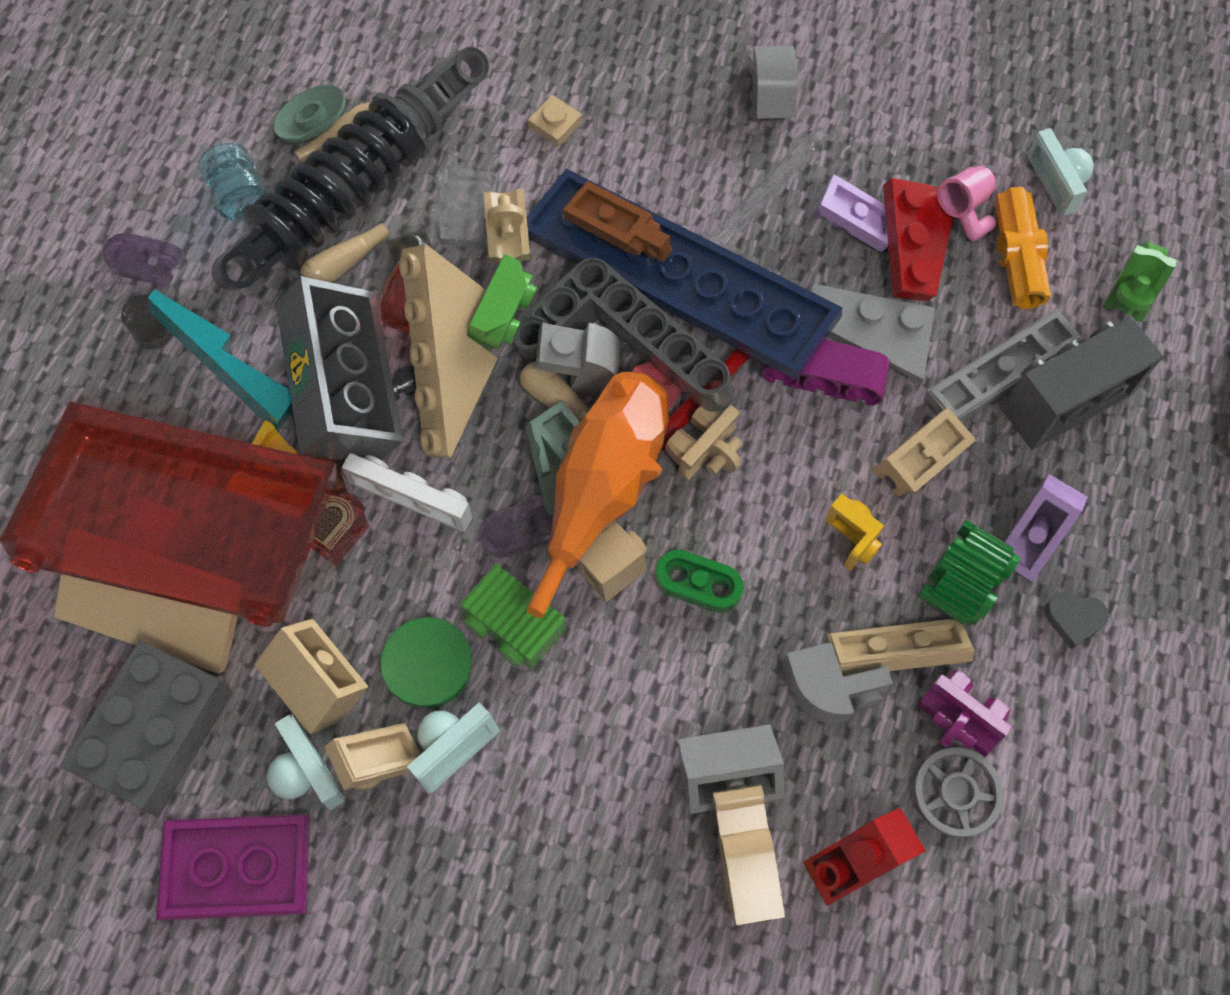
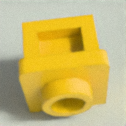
[825,493,884,571]

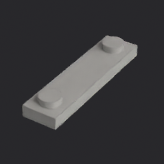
[924,309,1083,421]

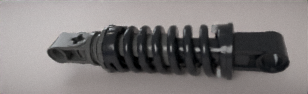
[212,46,489,291]

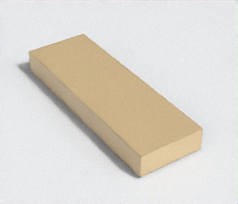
[827,619,974,677]

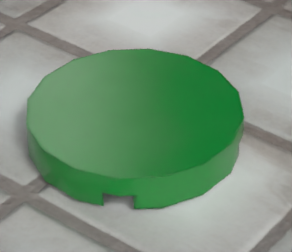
[381,617,473,708]

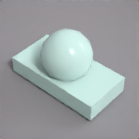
[1027,128,1094,216]
[407,702,500,794]
[267,715,345,810]

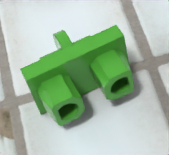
[1103,241,1177,322]

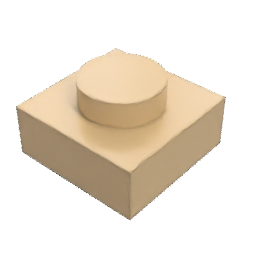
[528,95,582,147]

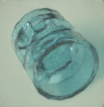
[198,142,267,221]

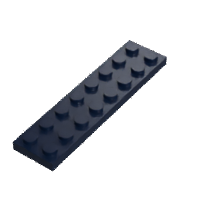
[527,169,843,380]

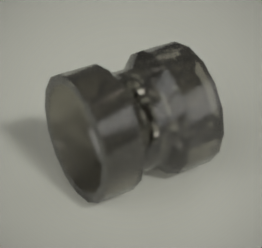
[121,294,173,350]

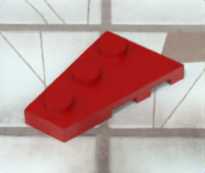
[883,178,953,301]

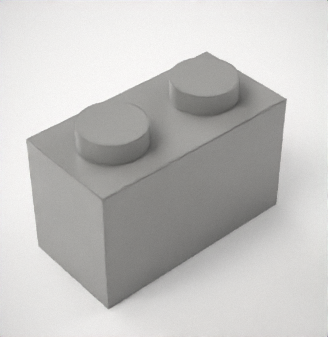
[678,724,785,814]

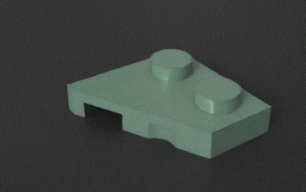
[526,400,580,517]

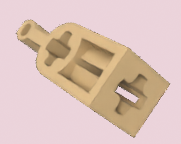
[712,784,785,926]

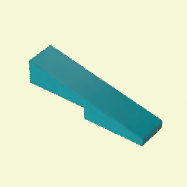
[148,289,292,432]

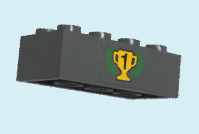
[275,276,404,460]

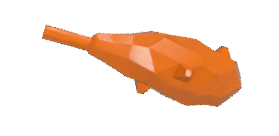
[526,372,669,618]

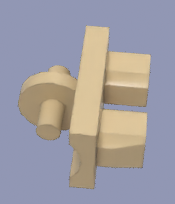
[483,188,531,264]
[665,405,743,481]

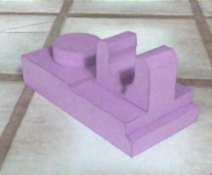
[814,174,888,253]

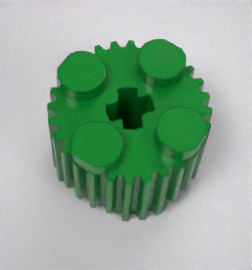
[918,520,1021,626]

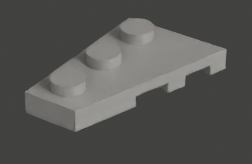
[811,284,935,386]

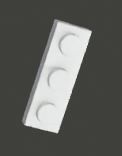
[342,453,472,533]

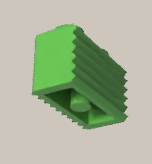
[460,564,566,670]

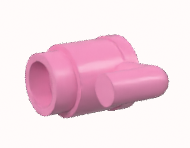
[938,166,996,241]

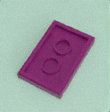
[156,814,310,921]

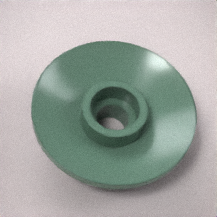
[274,85,346,143]

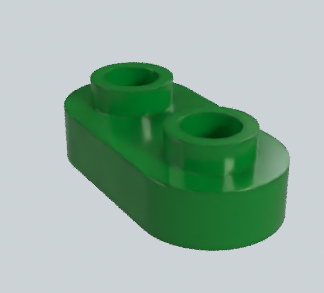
[655,550,744,613]

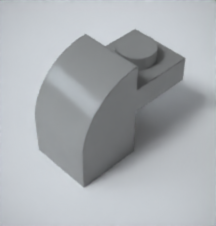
[748,45,797,119]
[535,323,621,396]
[782,642,893,724]

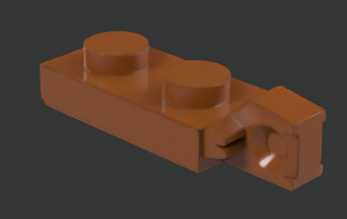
[562,181,673,263]

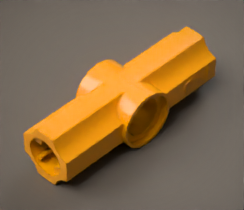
[994,187,1051,309]

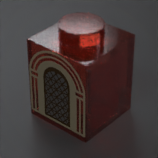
[294,488,370,567]

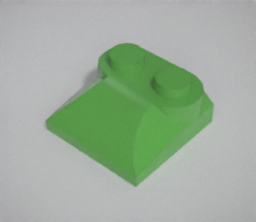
[467,254,537,352]

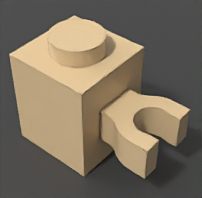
[577,522,647,603]

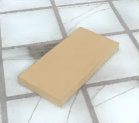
[54,530,244,674]

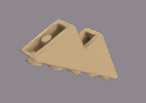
[399,245,497,458]

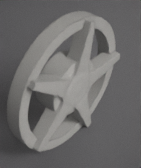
[913,747,1004,838]

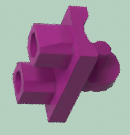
[917,669,1012,758]

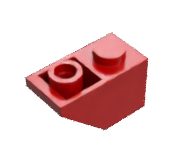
[803,807,926,906]

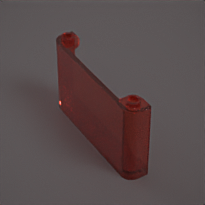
[0,401,337,627]

